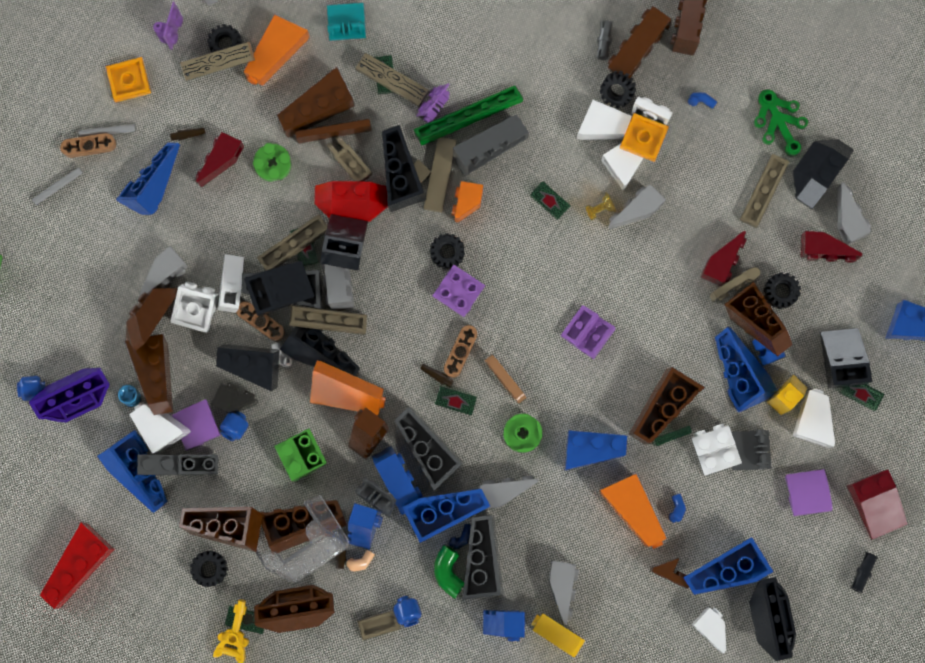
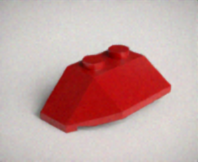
[314,181,388,222]

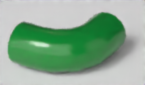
[434,544,465,599]

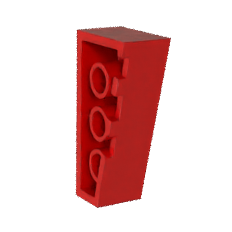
[40,522,115,609]

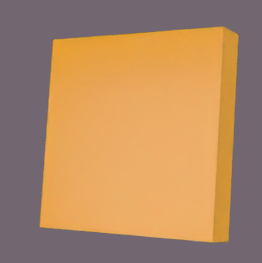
[106,57,151,103]
[620,113,669,162]

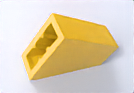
[767,374,807,415]
[531,613,585,658]

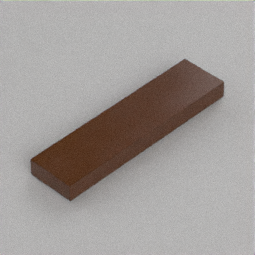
[295,119,372,144]

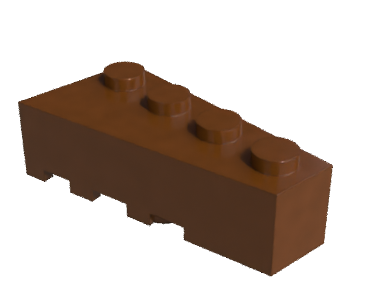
[670,0,707,56]
[607,6,672,78]
[277,67,355,138]
[724,282,793,356]
[125,334,173,415]
[628,367,705,445]
[348,408,390,460]
[260,500,347,555]
[179,507,263,552]

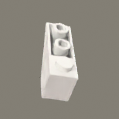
[217,254,244,313]

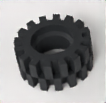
[207,24,243,53]
[600,71,636,108]
[430,233,465,269]
[764,272,801,309]
[190,551,228,587]

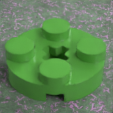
[253,143,291,182]
[503,414,542,453]

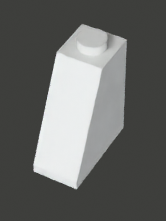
[577,100,632,140]
[601,143,644,190]
[792,389,835,448]
[129,402,191,454]

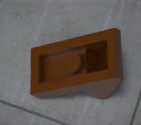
[650,558,689,589]

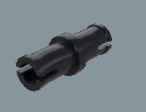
[850,552,878,593]

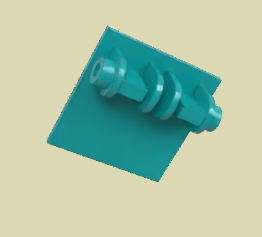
[327,3,366,41]

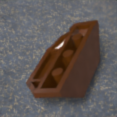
[126,288,178,350]
[254,585,335,633]

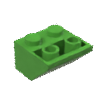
[274,428,327,482]

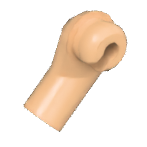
[346,550,375,572]

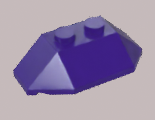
[29,368,110,423]

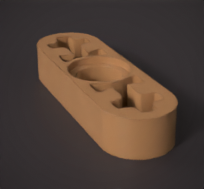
[60,133,116,158]
[236,301,285,342]
[444,325,477,378]
[484,355,526,404]

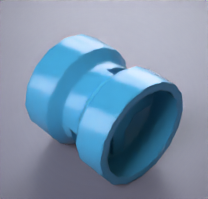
[118,385,141,407]

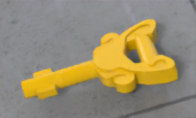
[213,599,249,663]

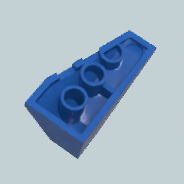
[116,143,180,215]
[715,327,778,412]
[97,430,168,513]
[402,489,490,543]
[683,537,773,595]

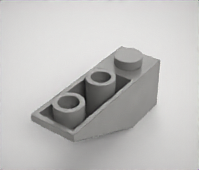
[837,182,871,245]
[608,184,666,229]
[138,246,188,298]
[479,476,538,509]
[549,561,579,624]

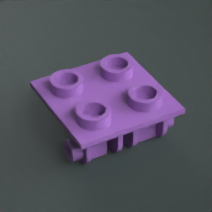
[153,1,183,50]
[416,83,450,123]
[432,265,485,317]

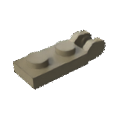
[326,136,373,181]
[710,267,761,302]

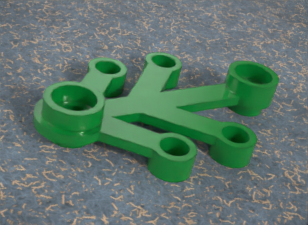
[754,89,808,157]

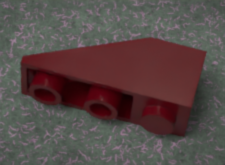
[196,132,245,187]
[701,231,747,286]
[801,231,863,263]

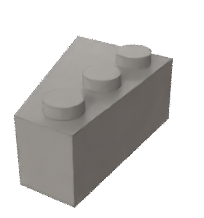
[321,264,355,311]

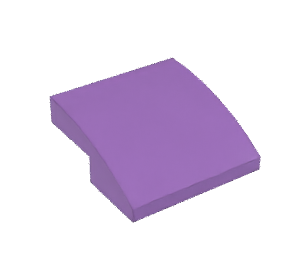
[561,305,616,360]
[172,399,221,451]
[785,469,833,516]

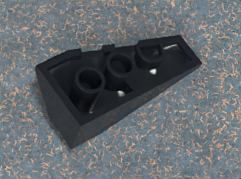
[280,326,360,376]

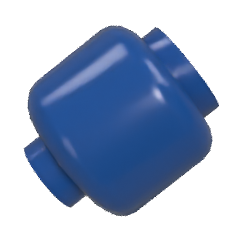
[17,376,45,401]
[220,411,249,441]
[393,596,422,627]

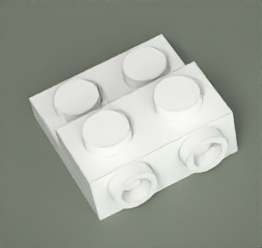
[630,97,673,125]
[170,282,219,333]
[692,423,742,476]

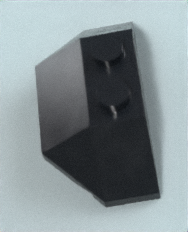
[793,139,854,210]
[749,577,796,661]

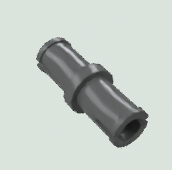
[596,20,612,60]

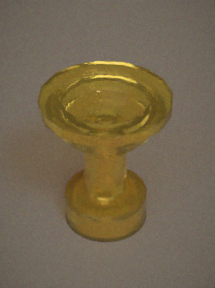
[585,192,617,221]

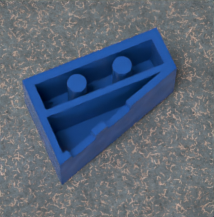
[371,446,423,515]
[347,503,383,550]
[483,610,525,641]

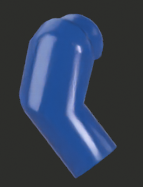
[688,92,717,109]
[668,493,686,523]

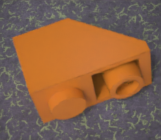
[452,181,483,223]

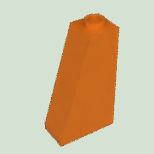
[244,14,310,86]
[310,360,386,415]
[599,474,667,549]

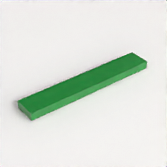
[413,85,523,146]

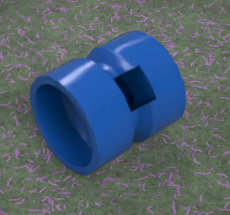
[752,339,786,366]

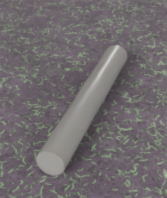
[79,124,136,137]
[32,167,83,205]

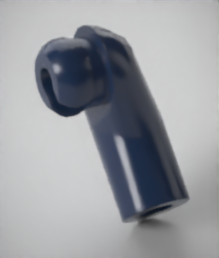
[449,524,471,550]

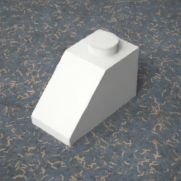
[691,607,726,654]

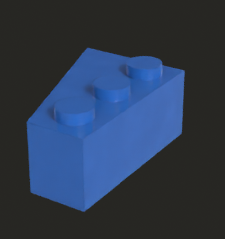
[885,300,925,341]
[564,431,627,471]

